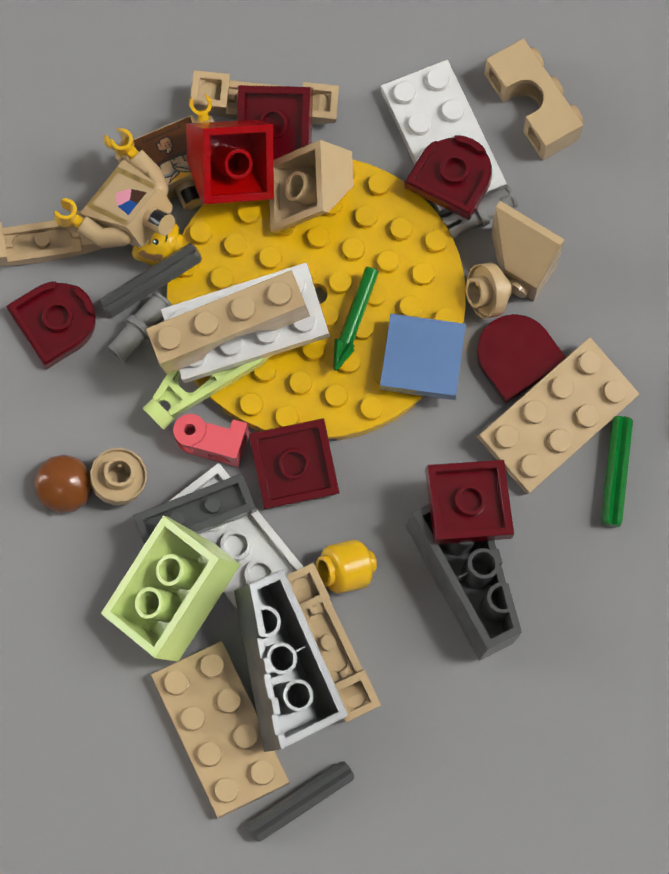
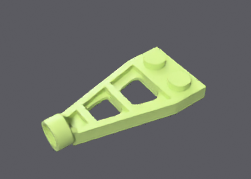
[142,285,271,430]

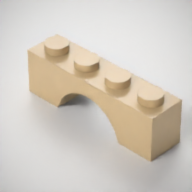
[146,270,310,374]

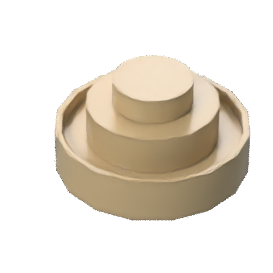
[466,262,512,319]
[90,448,147,506]

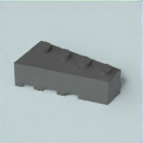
[405,504,522,661]
[234,569,348,752]

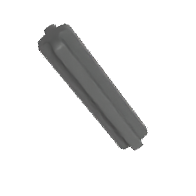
[101,243,202,316]
[248,761,354,842]

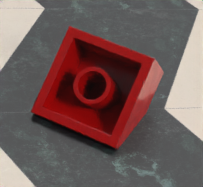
[186,120,274,204]

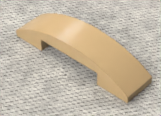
[190,70,339,125]
[0,210,103,266]
[286,563,381,723]

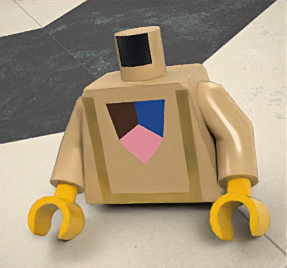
[54,128,175,249]

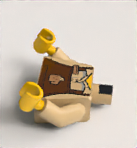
[103,93,214,210]

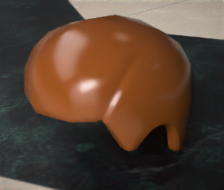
[34,454,93,513]

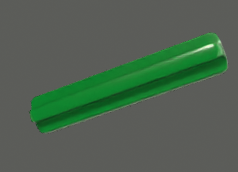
[601,416,633,527]

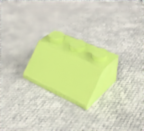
[101,515,241,662]

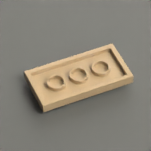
[477,337,640,494]
[151,641,290,819]

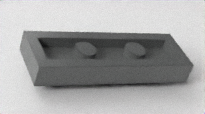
[133,473,257,545]

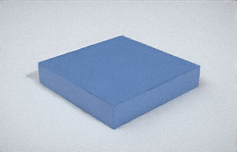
[380,314,466,400]

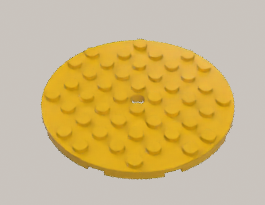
[167,159,466,441]

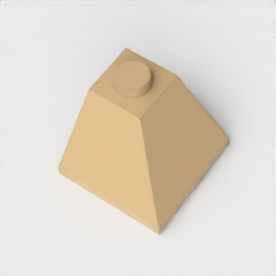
[269,140,354,233]
[491,201,565,301]

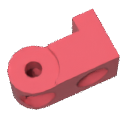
[173,414,250,468]

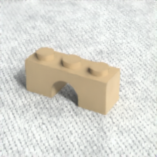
[484,38,584,161]

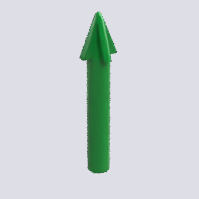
[333,267,379,371]

